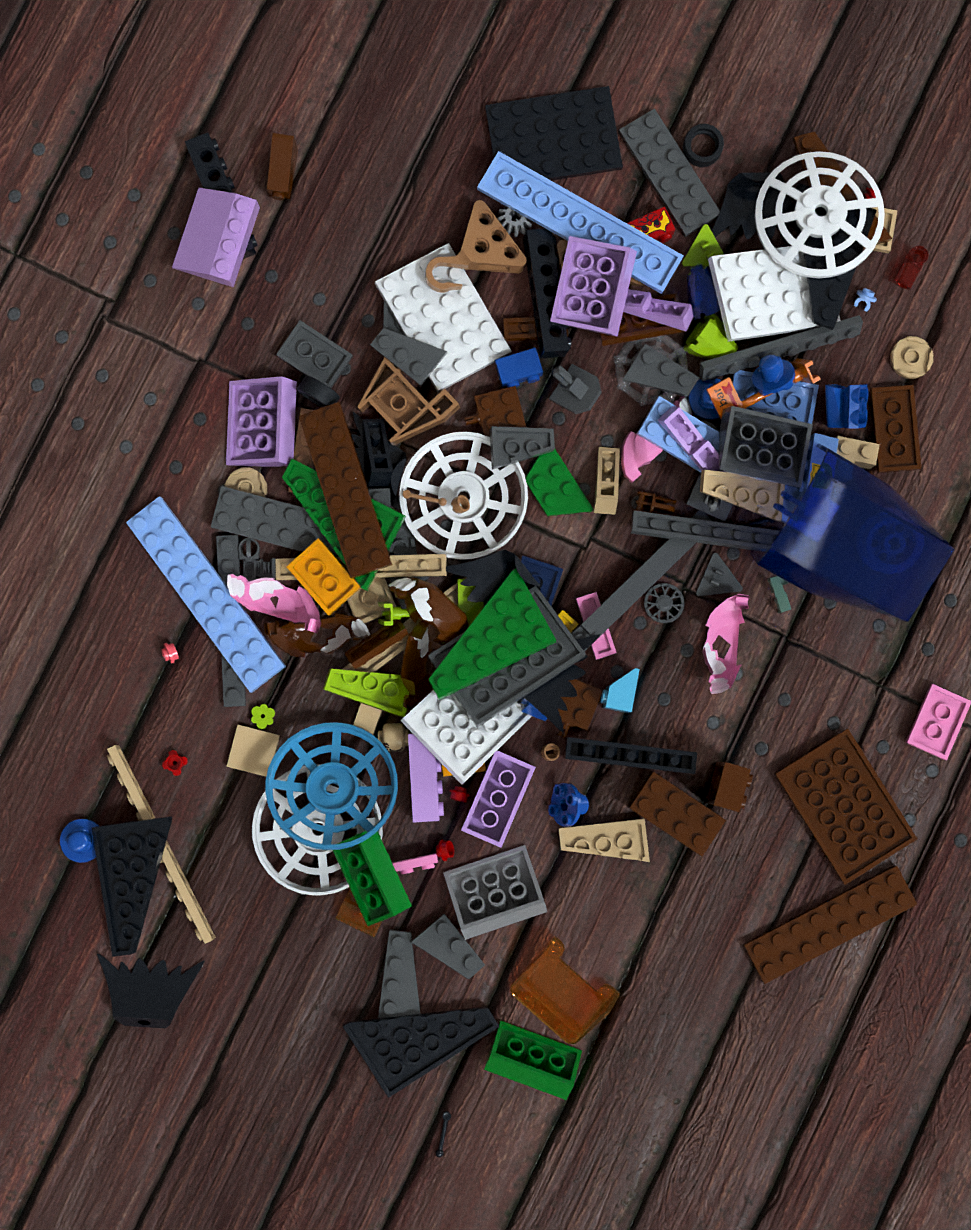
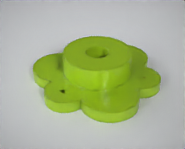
[251,704,275,729]

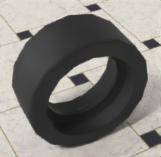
[683,124,724,167]
[297,376,340,408]

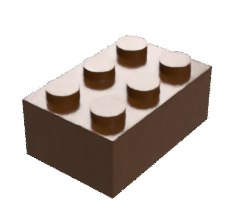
[705,761,753,812]

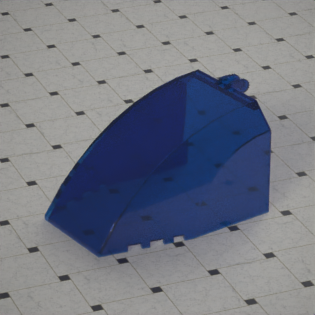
[750,443,955,622]

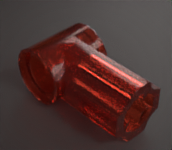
[893,246,929,290]

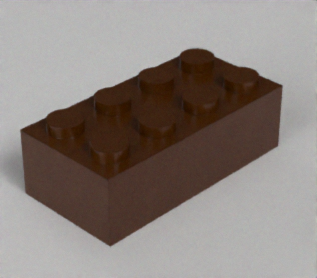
[628,771,726,857]

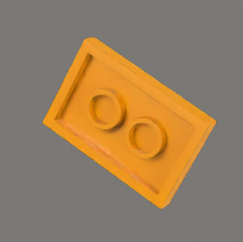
[286,538,361,616]

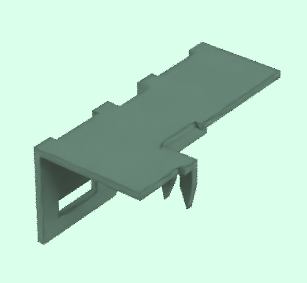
[767,574,791,613]

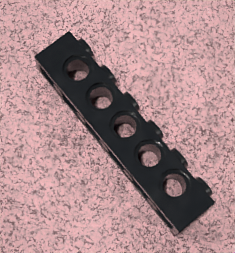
[185,133,258,259]
[523,229,571,359]
[564,737,697,774]

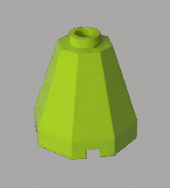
[683,312,738,360]

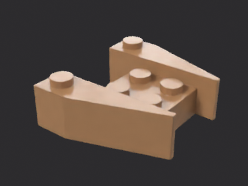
[358,357,460,445]

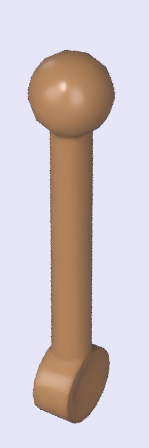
[403,490,447,506]

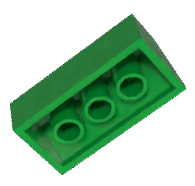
[333,831,412,926]
[484,1021,582,1100]

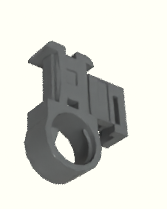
[238,538,276,581]

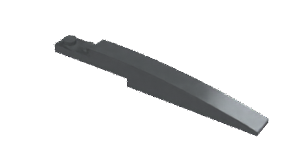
[572,510,712,652]

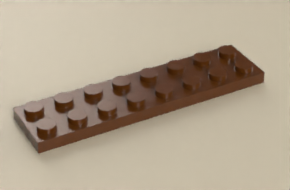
[299,402,393,579]
[743,865,917,984]

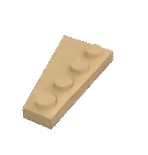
[700,470,785,522]
[558,818,650,862]

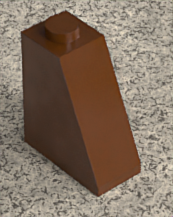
[267,133,298,200]

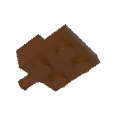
[464,386,526,437]
[557,679,603,738]

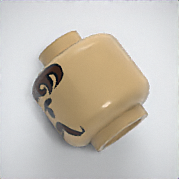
[378,723,409,752]

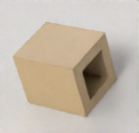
[353,703,382,735]

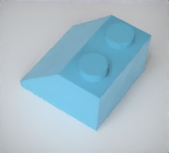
[600,668,639,713]

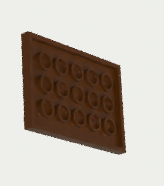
[774,728,918,885]

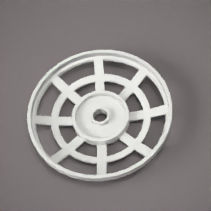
[754,151,885,278]
[399,432,528,560]
[252,764,383,895]

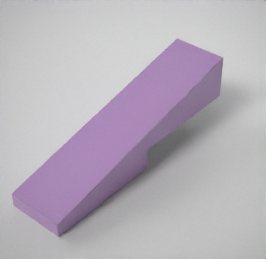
[623,289,694,331]
[657,406,730,473]

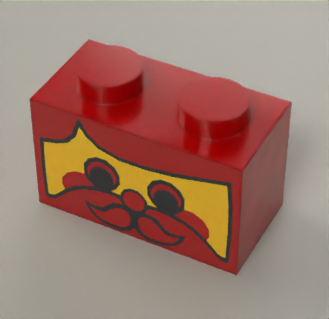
[627,207,675,243]

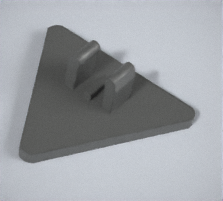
[696,553,743,596]

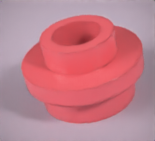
[161,643,179,664]

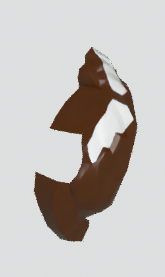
[388,577,469,645]
[265,613,370,658]
[401,620,443,709]

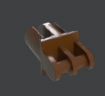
[634,491,677,516]

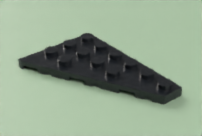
[796,183,877,330]
[91,816,172,957]
[343,1006,499,1098]

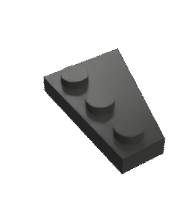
[490,426,555,470]

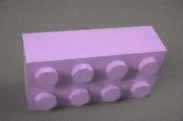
[408,734,444,822]
[461,751,536,847]

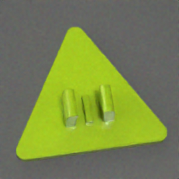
[682,224,724,266]

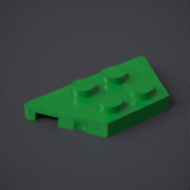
[525,449,594,517]

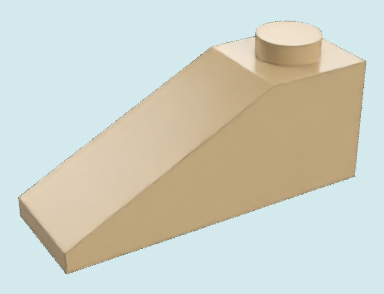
[594,447,620,515]

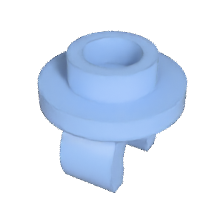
[854,288,877,312]

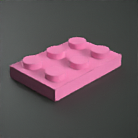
[905,684,971,760]

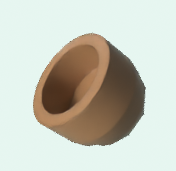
[451,495,470,514]
[541,743,560,761]

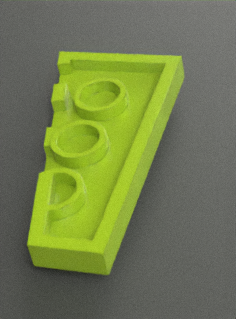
[323,669,409,717]

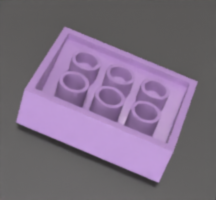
[172,188,260,287]
[550,236,637,336]
[226,377,297,467]

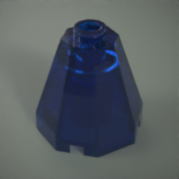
[686,264,720,319]

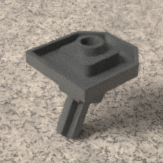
[549,364,602,414]
[686,474,733,521]

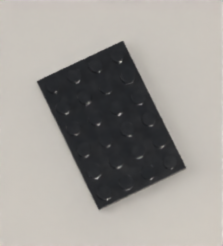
[485,86,623,181]

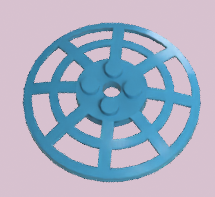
[265,722,398,850]

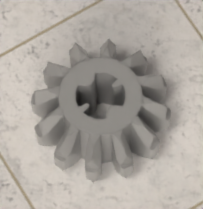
[497,205,532,237]

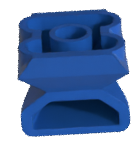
[825,384,868,429]

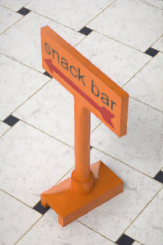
[706,358,821,419]

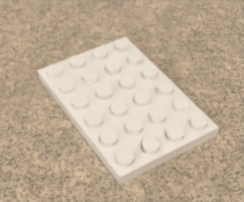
[375,243,512,393]
[708,246,841,342]
[401,690,532,784]

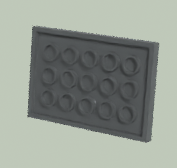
[428,586,586,728]

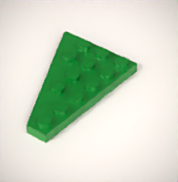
[282,459,406,591]
[429,569,556,700]

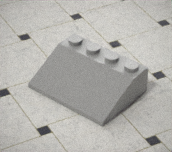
[443,845,547,940]

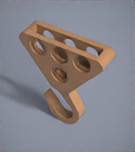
[425,200,527,293]

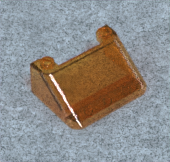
[510,936,621,1044]

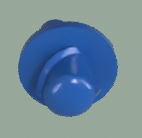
[752,354,795,396]
[688,378,721,420]
[548,783,589,827]
[60,819,99,863]

